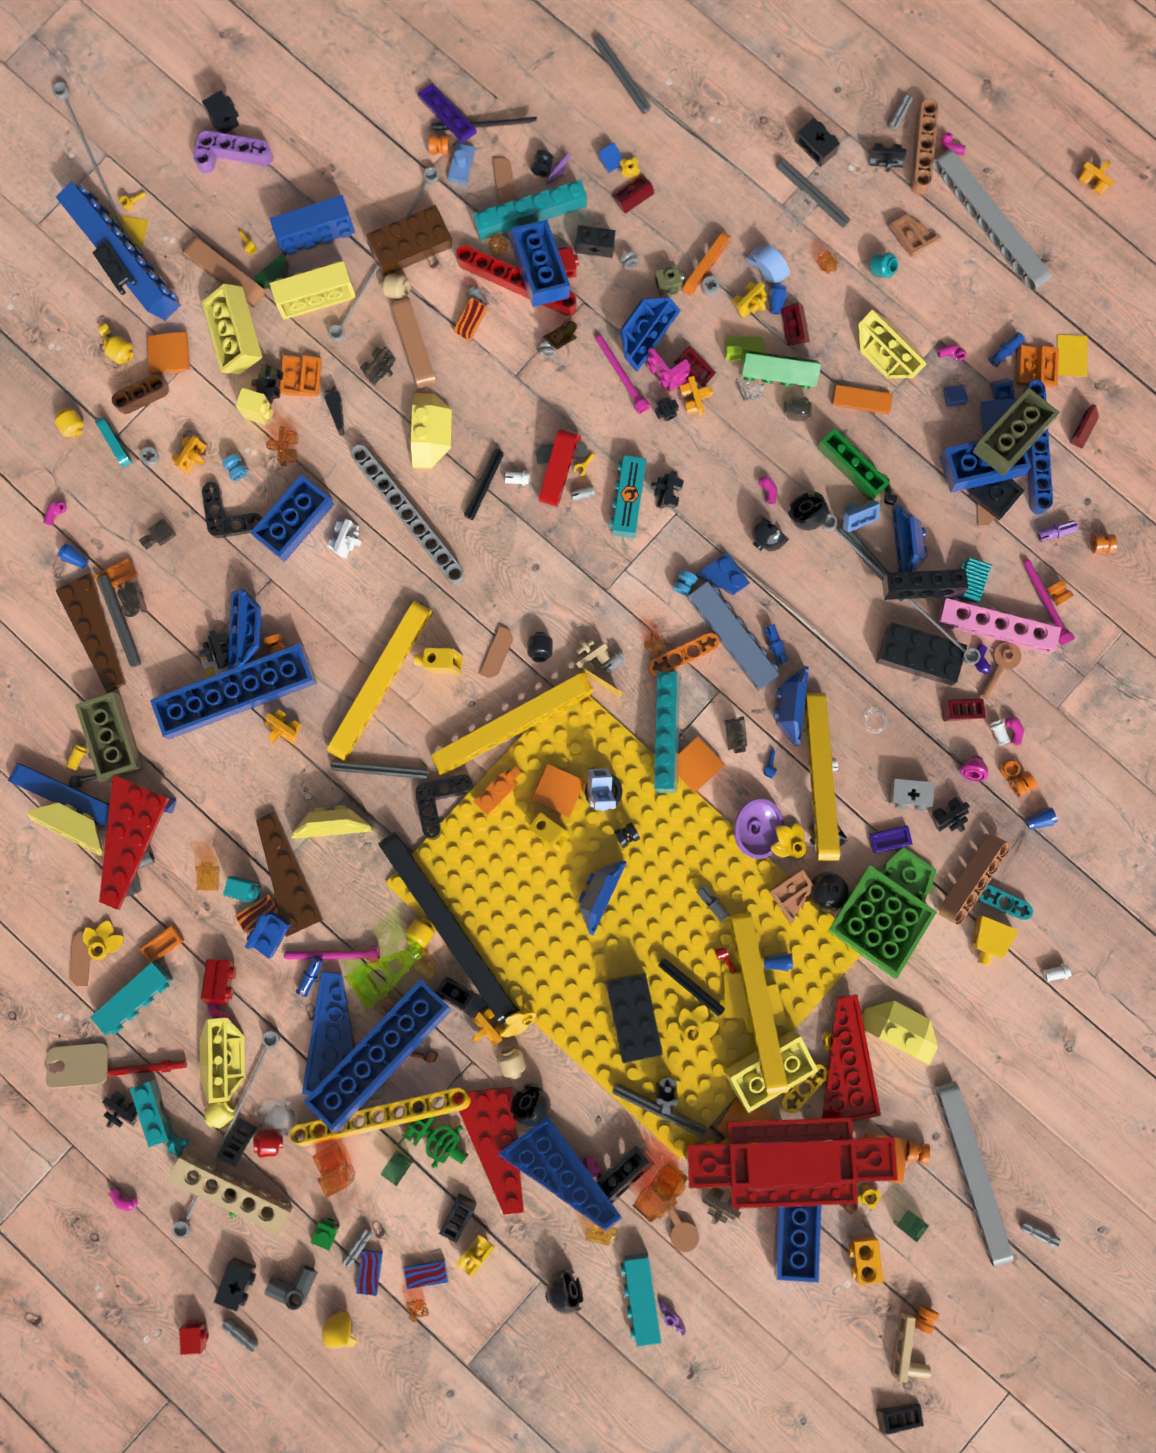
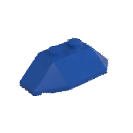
[620,297,681,371]
[892,504,927,572]
[227,589,262,669]
[774,666,809,746]
[578,860,627,935]

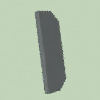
[536,440,588,464]

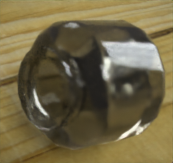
[783,396,813,422]

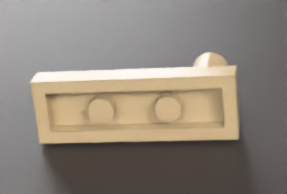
[892,1311,931,1383]

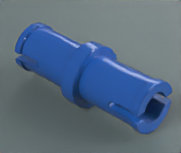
[988,332,1025,367]
[763,624,789,665]
[296,955,324,997]

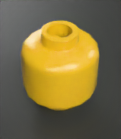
[103,335,134,364]
[54,408,85,438]
[405,918,435,949]

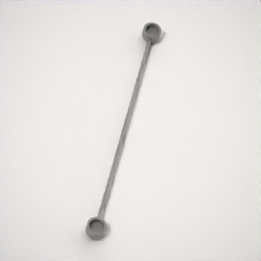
[52,82,142,251]
[328,167,439,342]
[821,514,980,665]
[172,1031,280,1238]

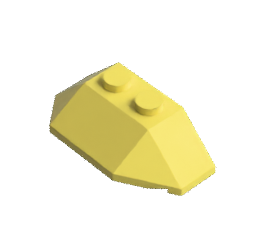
[859,309,927,379]
[411,393,452,468]
[27,803,103,856]
[291,805,374,839]
[862,1000,938,1065]
[200,1018,245,1103]

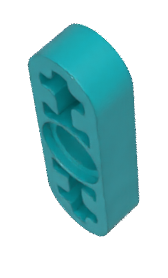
[95,416,132,468]
[978,885,1033,920]

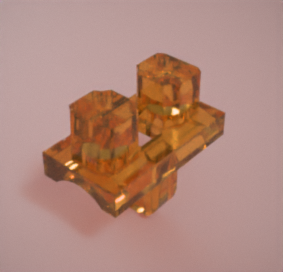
[266,426,299,466]

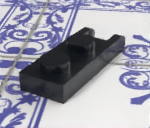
[92,241,137,295]

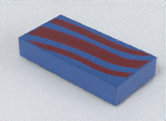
[356,1250,383,1296]
[404,1260,448,1289]

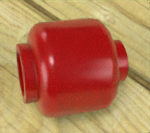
[253,1129,283,1158]

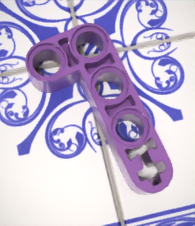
[193,131,273,173]

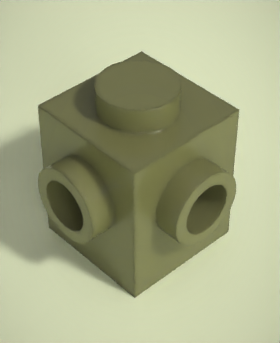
[654,265,684,296]

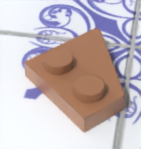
[890,215,941,257]
[769,869,813,924]

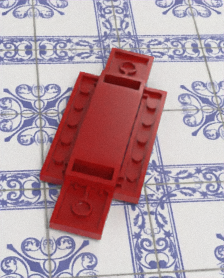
[687,1117,898,1209]

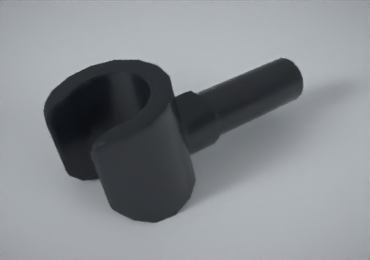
[884,478,897,506]
[69,774,97,787]

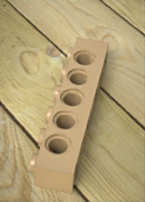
[167,1154,292,1235]

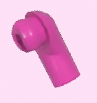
[941,132,966,155]
[937,344,967,361]
[758,476,777,504]
[43,501,67,526]
[1005,717,1024,746]
[207,1004,233,1021]
[108,1188,138,1212]

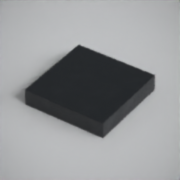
[969,479,1025,520]

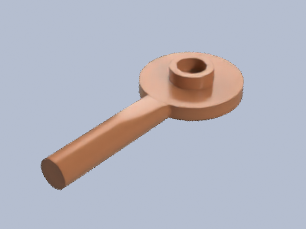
[980,642,1021,699]
[657,1188,699,1252]

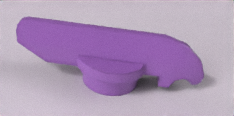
[546,153,570,185]
[659,1298,686,1335]

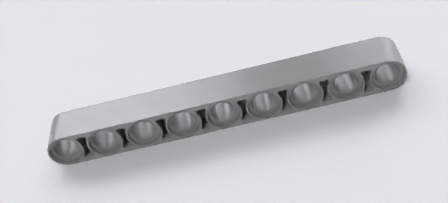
[933,149,1051,291]
[351,445,465,585]
[935,1081,1014,1267]

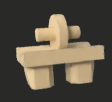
[572,640,610,673]

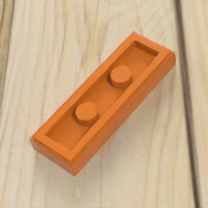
[832,385,893,414]

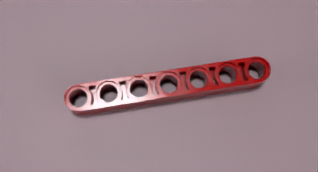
[456,245,577,316]

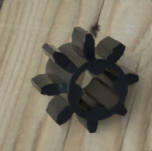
[655,397,679,421]

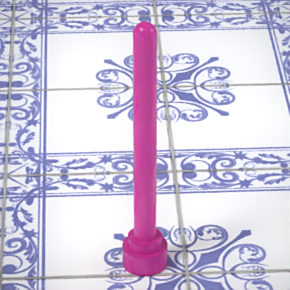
[595,334,651,414]
[1023,559,1075,646]
[283,946,380,963]

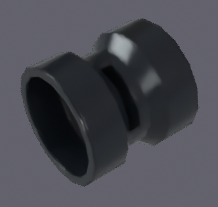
[531,150,554,177]
[614,822,640,848]

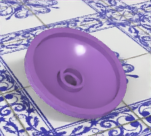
[733,799,784,859]

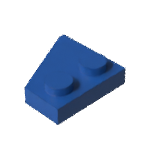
[696,552,750,596]

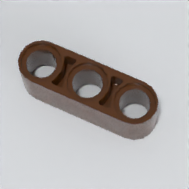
[111,375,169,414]

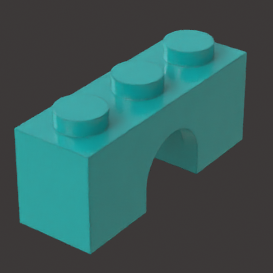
[130,1079,174,1148]

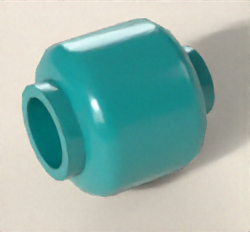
[869,252,899,278]

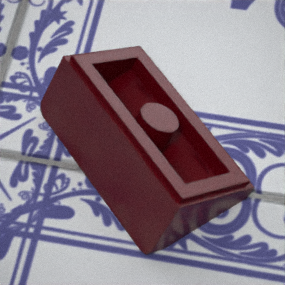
[611,175,655,213]
[781,302,810,345]
[1070,404,1099,449]

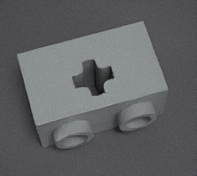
[889,779,934,810]

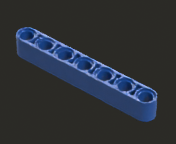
[1022,380,1053,515]
[7,762,110,827]

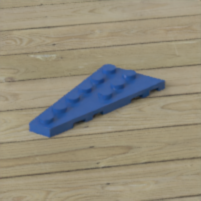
[302,971,354,1095]
[498,1117,622,1231]

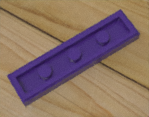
[418,84,477,143]

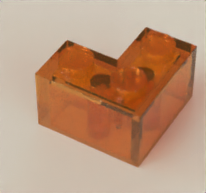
[312,1142,356,1198]
[632,1161,688,1223]

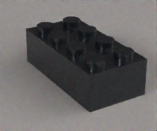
[876,622,968,686]
[606,972,663,1063]

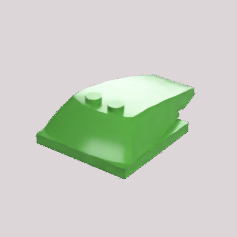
[827,847,937,979]

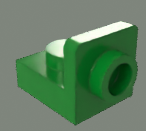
[310,1217,340,1251]

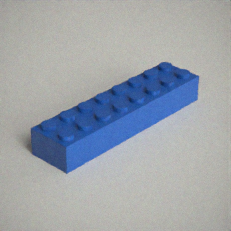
[56,181,181,321]
[150,644,317,739]
[303,979,452,1133]

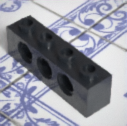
[882,569,968,600]
[597,1146,655,1204]

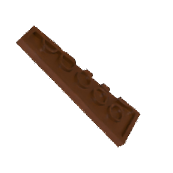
[55,573,126,693]
[256,812,323,937]

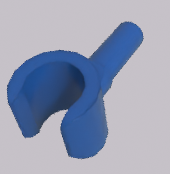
[763,750,777,779]

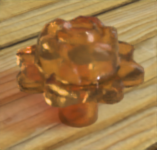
[488,233,508,256]
[817,251,839,274]
[644,632,665,655]
[406,1298,429,1322]

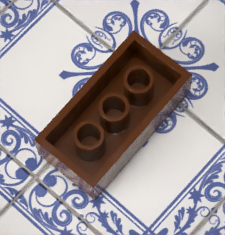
[366,205,452,277]

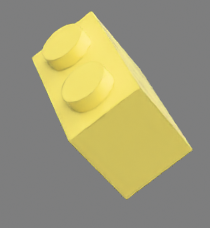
[236,388,273,425]

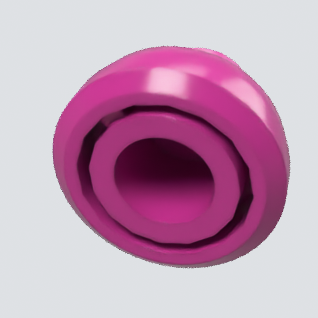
[960,755,988,782]

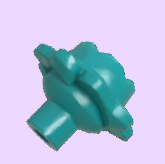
[167,1133,189,1158]

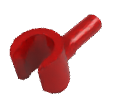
[715,948,736,974]

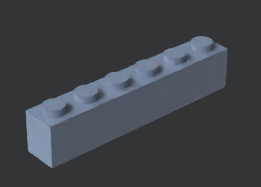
[688,582,779,692]

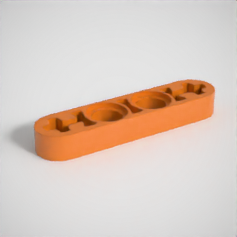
[682,231,731,296]
[649,633,719,677]

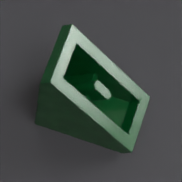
[254,253,289,289]

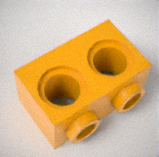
[848,1235,884,1285]

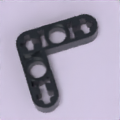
[202,482,262,538]
[415,775,473,840]

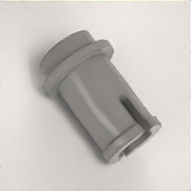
[467,286,490,307]
[570,484,596,502]
[601,650,626,675]

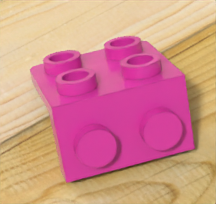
[647,347,690,392]

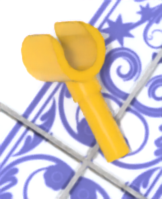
[119,192,146,210]
[238,230,257,256]
[98,323,112,343]
[574,453,595,477]

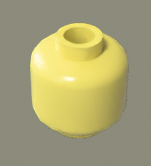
[204,1100,236,1128]

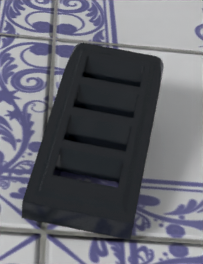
[324,391,345,436]
[217,1118,258,1166]
[439,1194,477,1243]
[876,1403,924,1435]

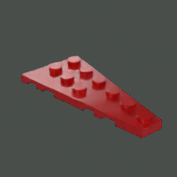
[99,775,170,910]
[822,994,881,1122]
[455,1087,524,1215]

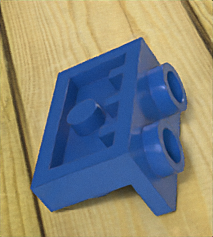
[245,911,291,959]

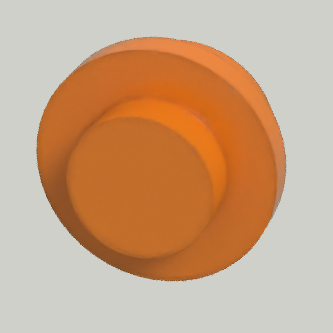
[1000,759,1021,779]

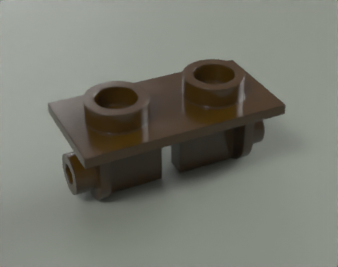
[543,321,577,350]

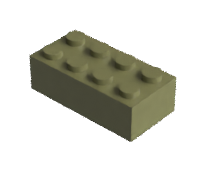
[973,388,1060,476]
[75,692,143,782]

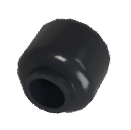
[527,632,553,662]

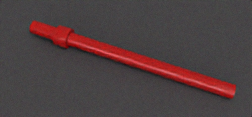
[107,1060,187,1077]

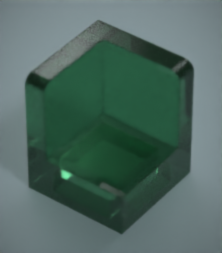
[381,1150,413,1186]
[893,1210,929,1242]

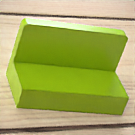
[725,337,766,361]

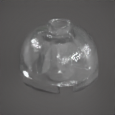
[253,1097,296,1137]

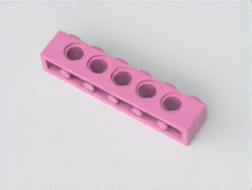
[936,597,1061,654]

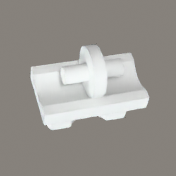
[327,519,362,559]

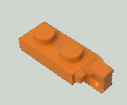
[473,766,522,816]

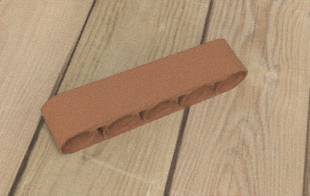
[911,99,938,195]
[182,237,266,308]
[391,297,436,389]
[939,834,1010,925]

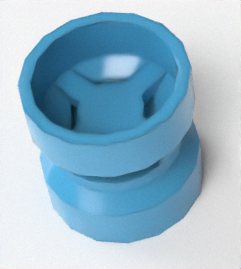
[222,454,249,481]
[672,570,698,597]

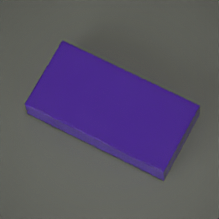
[868,825,913,853]

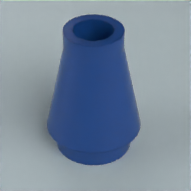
[769,284,788,315]
[57,543,89,569]
[1025,807,1058,830]
[764,951,793,972]

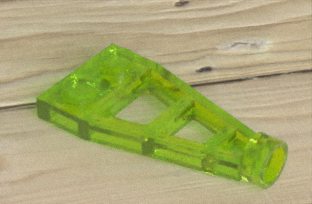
[345,942,424,1010]

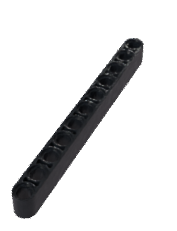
[378,832,518,1024]

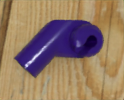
[975,644,991,674]

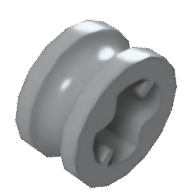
[620,251,639,269]
[702,276,719,296]
[539,342,556,357]
[140,447,159,466]

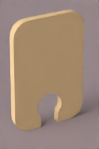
[46,1043,109,1088]

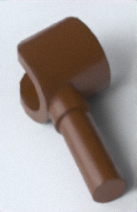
[410,1049,438,1063]

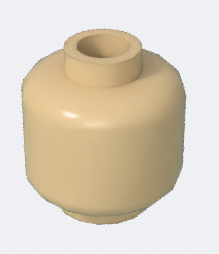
[381,273,411,300]
[497,1047,526,1079]

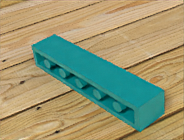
[473,180,587,241]
[654,672,680,793]

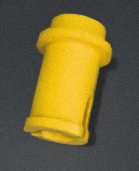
[65,744,87,770]

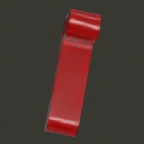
[539,428,581,507]

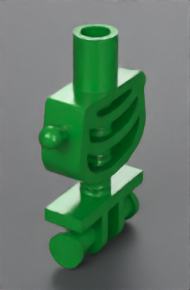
[402,1107,469,1169]

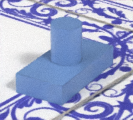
[448,143,475,185]
[843,500,880,532]

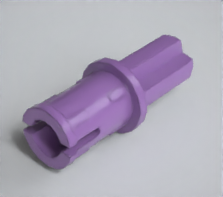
[1037,520,1078,542]

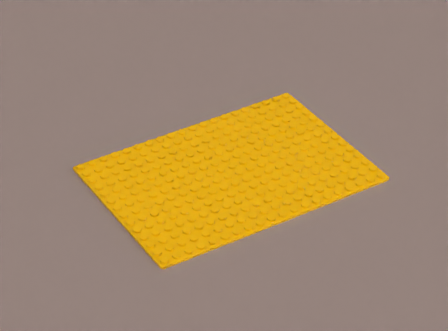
[386,696,861,1158]

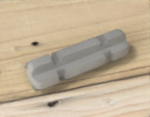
[889,94,913,131]
[1020,1220,1061,1248]
[342,1227,373,1267]
[221,1318,258,1353]

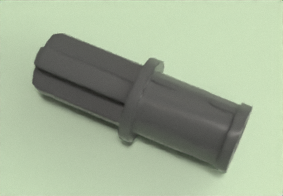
[696,885,730,922]

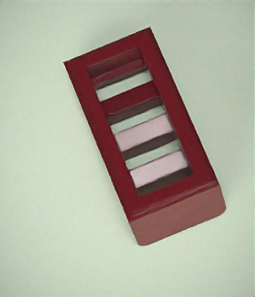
[674,346,716,387]
[941,699,986,722]

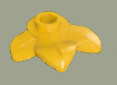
[770,823,807,858]
[83,921,124,960]
[678,1005,719,1044]
[499,1008,536,1037]

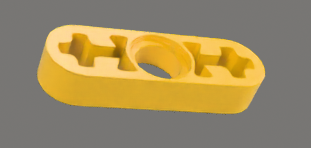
[781,1063,827,1113]

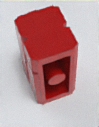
[200,959,236,1005]

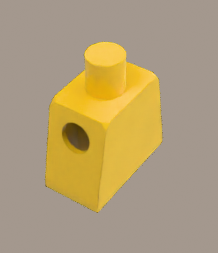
[414,648,463,674]
[523,811,570,852]
[972,916,1019,967]

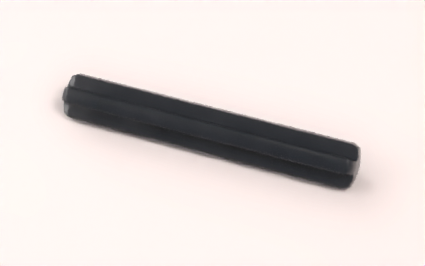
[464,449,504,520]
[658,958,725,1016]

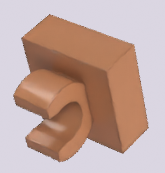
[373,991,399,1016]

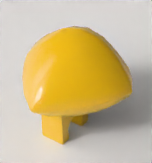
[322,1312,358,1348]

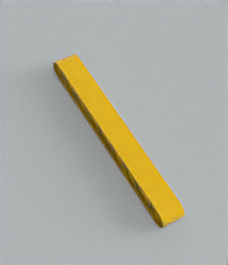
[327,601,432,761]
[431,673,594,775]
[805,692,840,860]
[730,911,788,1096]
[290,1088,471,1147]

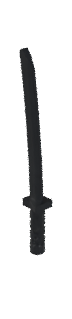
[433,116,537,131]

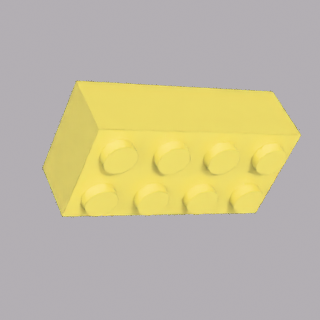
[270,261,356,319]
[202,284,262,375]
[724,1030,818,1113]

